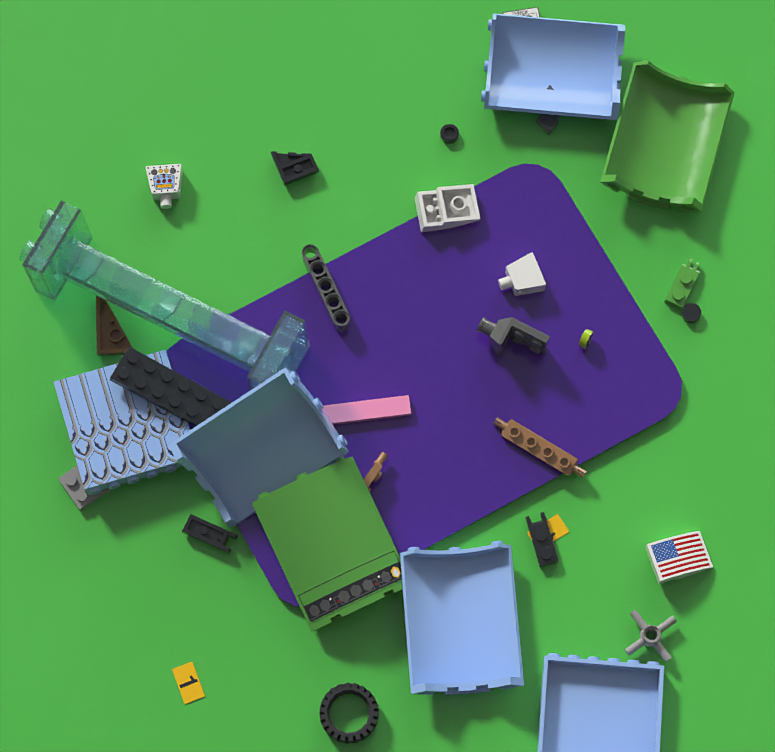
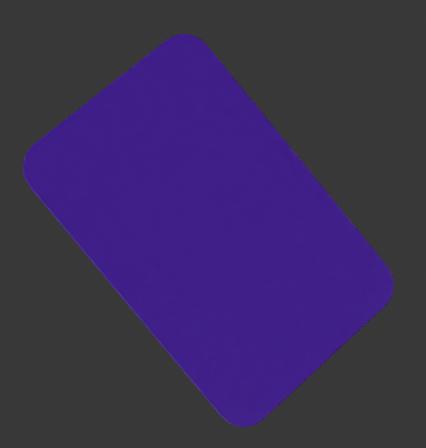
[166,163,682,607]

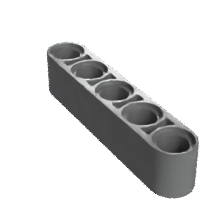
[302,244,350,332]

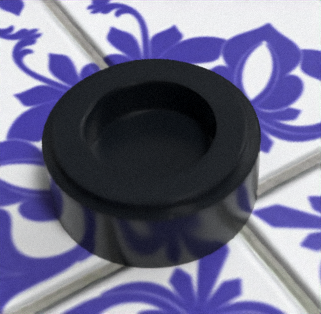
[440,124,459,144]
[682,303,701,323]

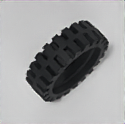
[319,683,379,744]

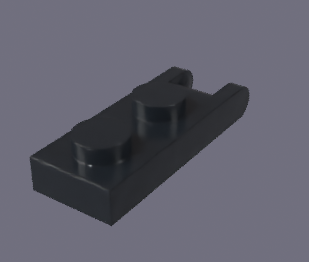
[525,512,559,567]
[182,514,238,554]

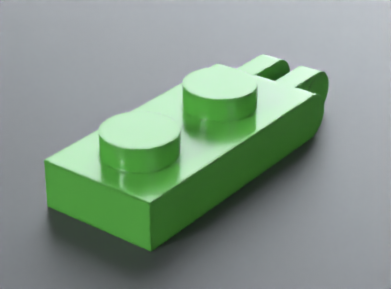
[664,259,700,310]

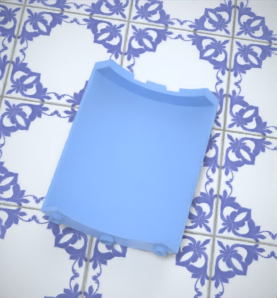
[481,14,625,120]
[168,367,349,527]
[400,541,524,695]

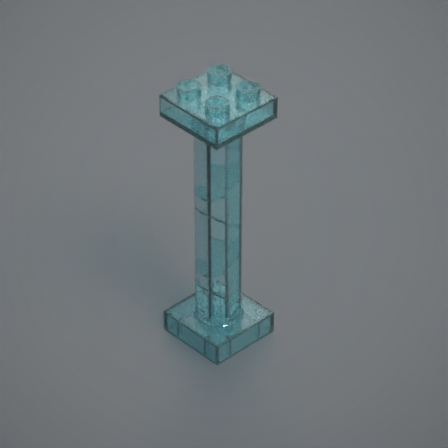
[20,200,310,390]

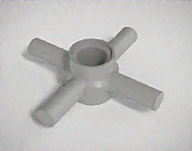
[624,610,677,662]

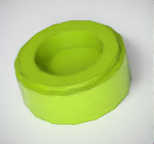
[579,329,594,349]

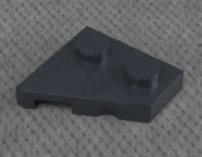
[271,151,319,186]

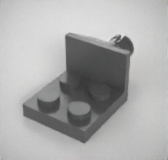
[477,317,550,357]

